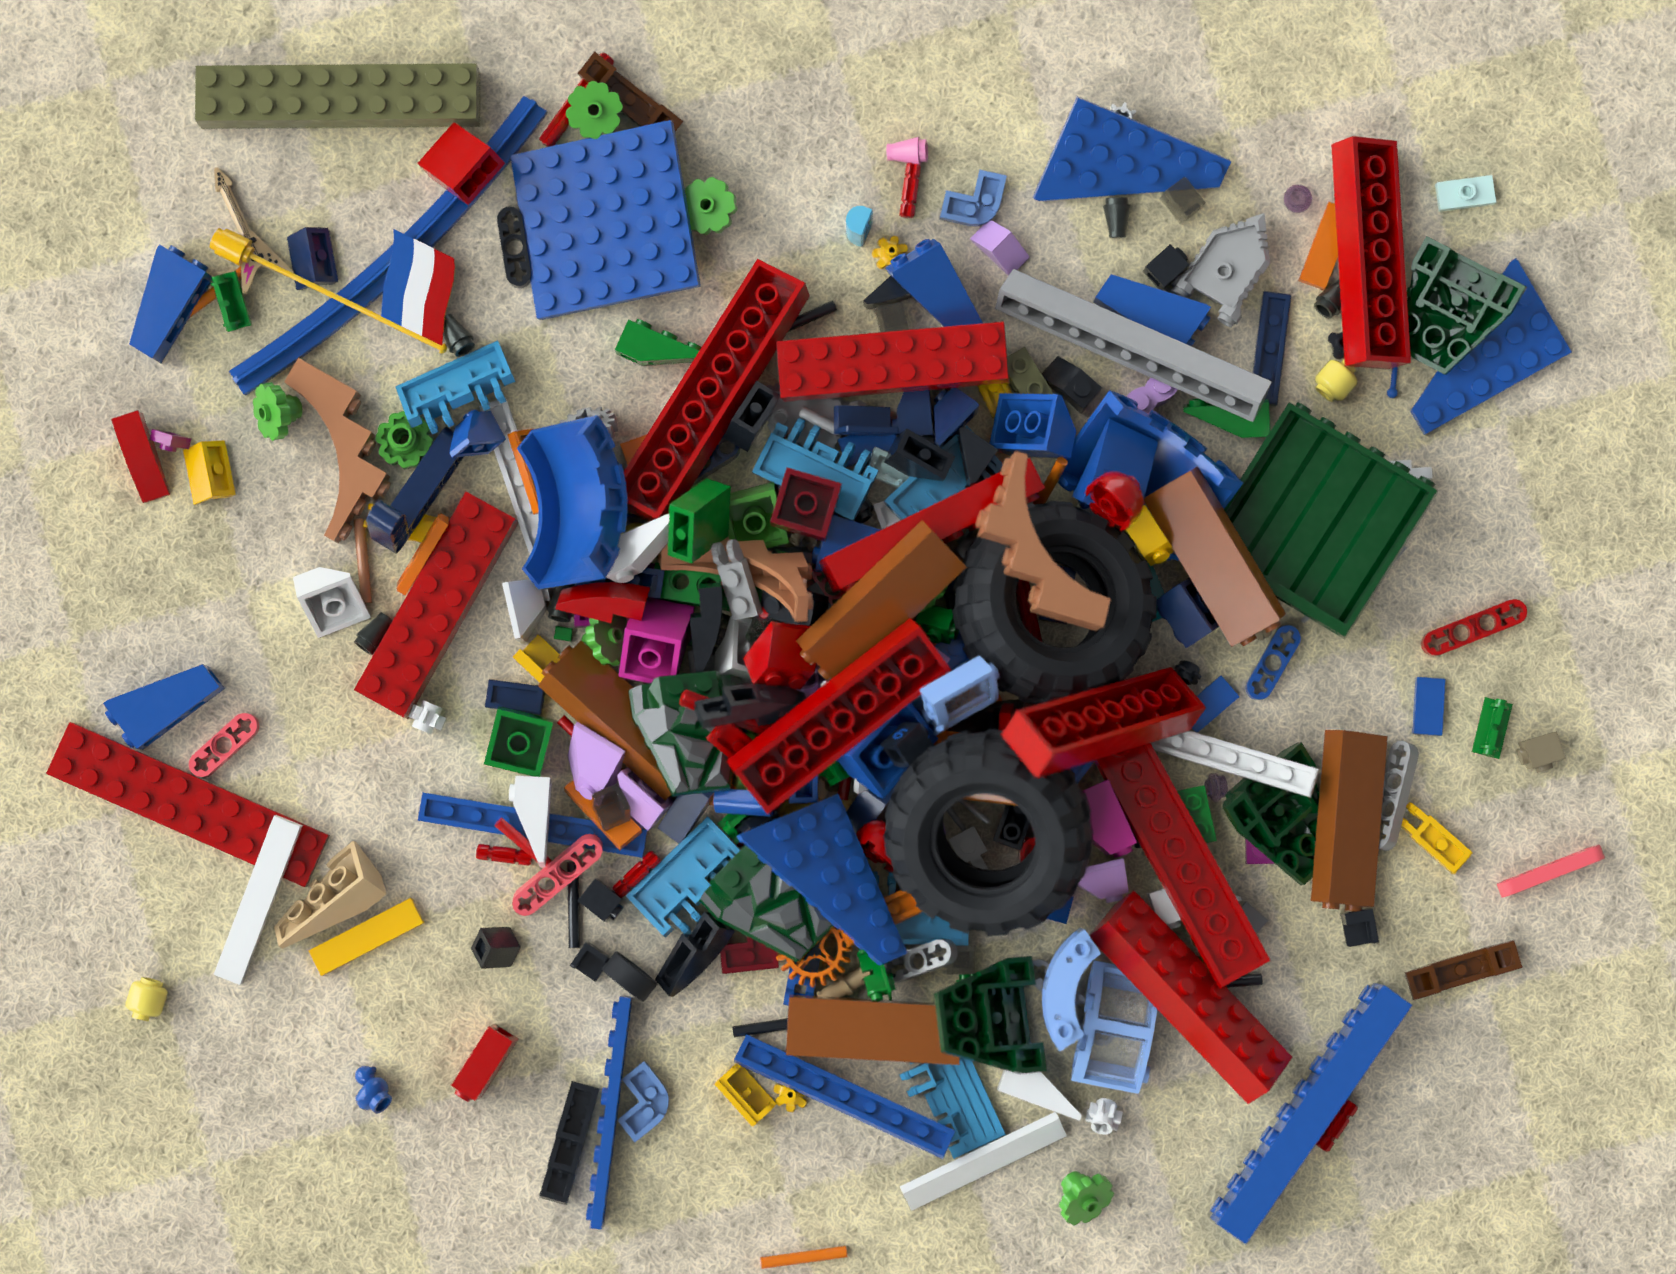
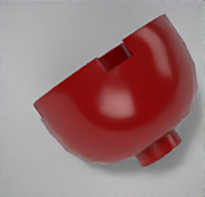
[1085,471,1144,530]
[856,820,893,873]

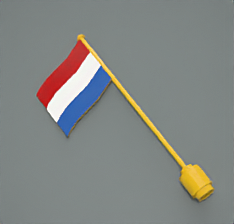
[209,228,455,354]

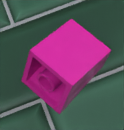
[618,598,695,683]
[1083,780,1137,858]

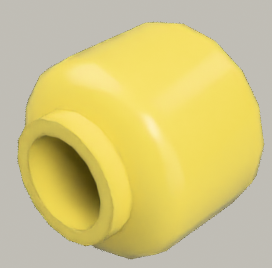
[1315,359,1357,402]
[126,977,168,1021]

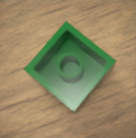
[484,706,554,777]

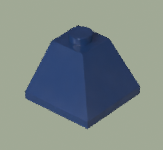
[933,388,979,448]

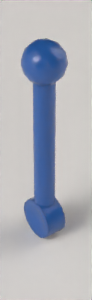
[1387,367,1398,398]

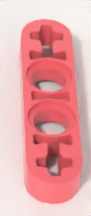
[512,834,603,916]
[1497,844,1605,897]

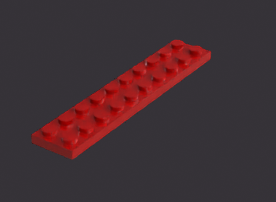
[46,722,330,887]
[1094,743,1271,988]

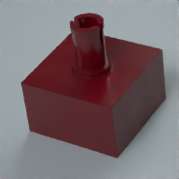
[770,467,842,542]

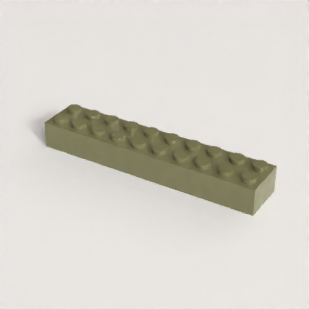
[195,63,480,129]

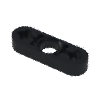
[497,207,531,288]

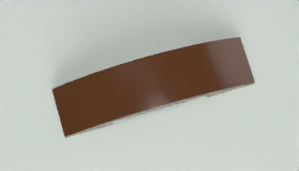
[577,51,684,132]
[1405,940,1523,1000]

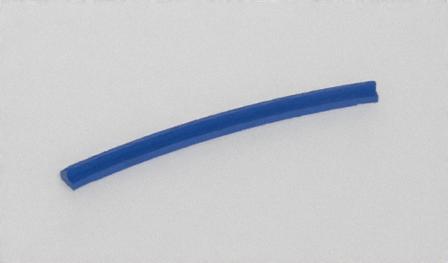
[229,96,547,396]

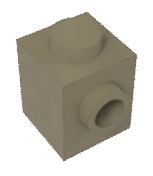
[1517,731,1566,773]

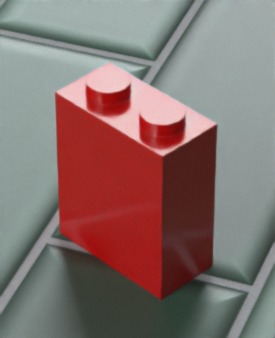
[417,122,505,205]
[451,1024,519,1102]

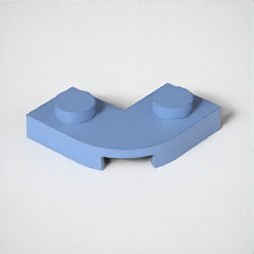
[940,170,1007,226]
[617,1061,669,1142]

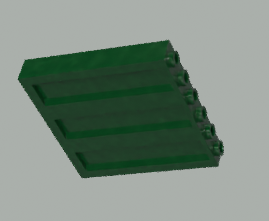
[1224,402,1438,640]

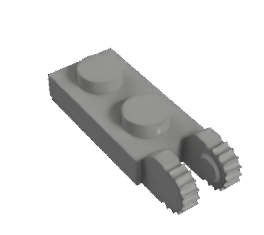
[711,539,762,620]

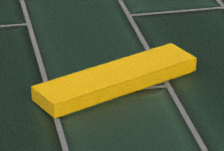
[308,898,424,976]

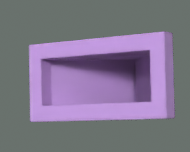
[970,220,1030,276]

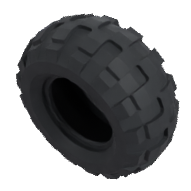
[952,501,1157,705]
[884,729,1093,936]

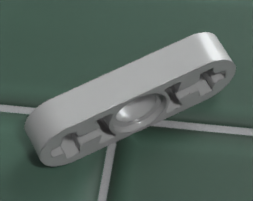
[884,939,958,983]

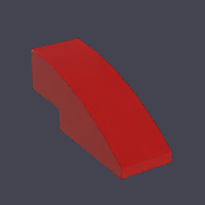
[111,410,170,503]
[556,582,650,623]

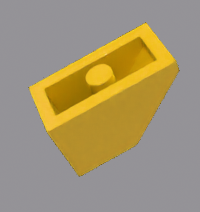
[1126,505,1174,566]

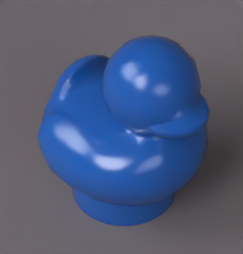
[355,1066,392,1114]

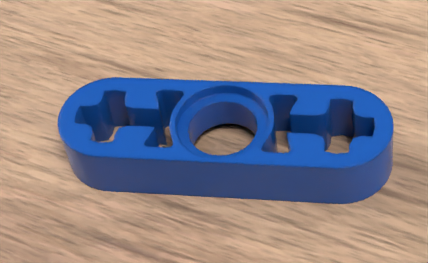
[1245,625,1301,700]

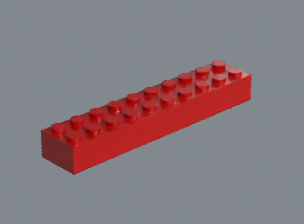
[624,259,810,522]

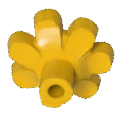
[872,236,908,269]
[773,1084,808,1112]

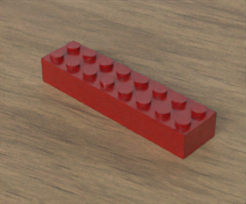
[1331,136,1411,369]
[776,322,1009,402]
[819,458,1045,594]
[354,492,519,719]
[726,618,952,814]
[1002,667,1206,778]
[1089,890,1293,1104]

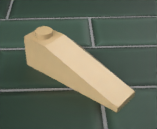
[274,840,386,949]

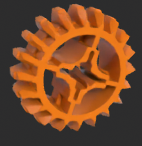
[776,926,853,987]

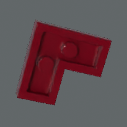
[720,936,779,974]

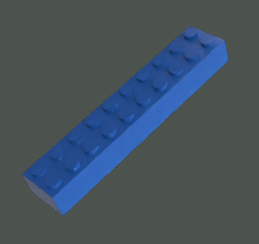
[1210,983,1412,1245]

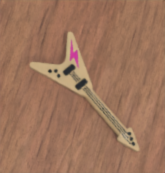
[214,167,294,295]

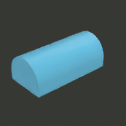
[846,206,873,247]

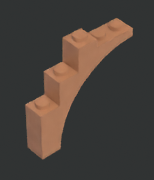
[284,358,391,544]
[976,452,1111,631]
[657,537,813,622]

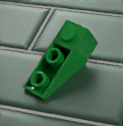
[615,319,701,366]
[1183,398,1270,438]

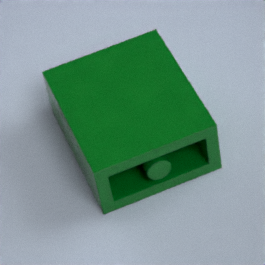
[668,478,731,564]

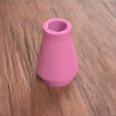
[886,137,928,165]

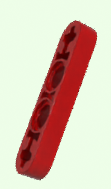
[1421,599,1527,656]

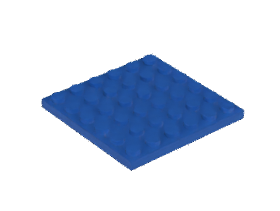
[511,120,701,320]

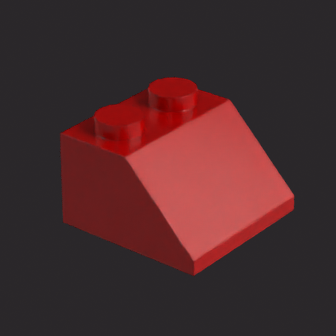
[743,622,816,690]

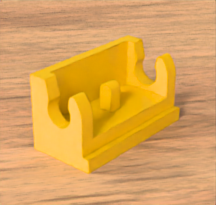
[714,1064,776,1127]

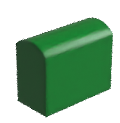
[554,626,573,642]

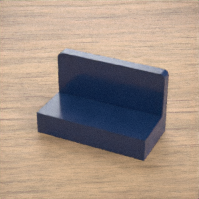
[287,227,339,290]
[834,405,899,436]

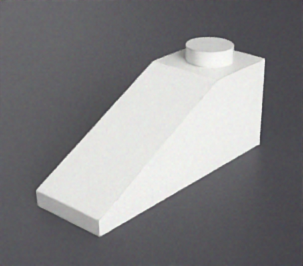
[606,514,669,583]
[509,776,552,868]
[997,1070,1082,1121]

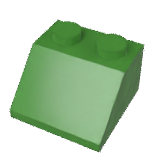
[728,482,789,548]

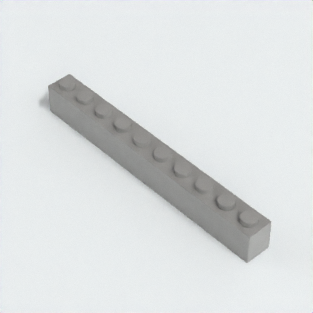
[995,269,1272,422]

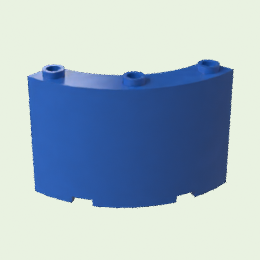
[1058,390,1243,561]
[517,415,627,590]

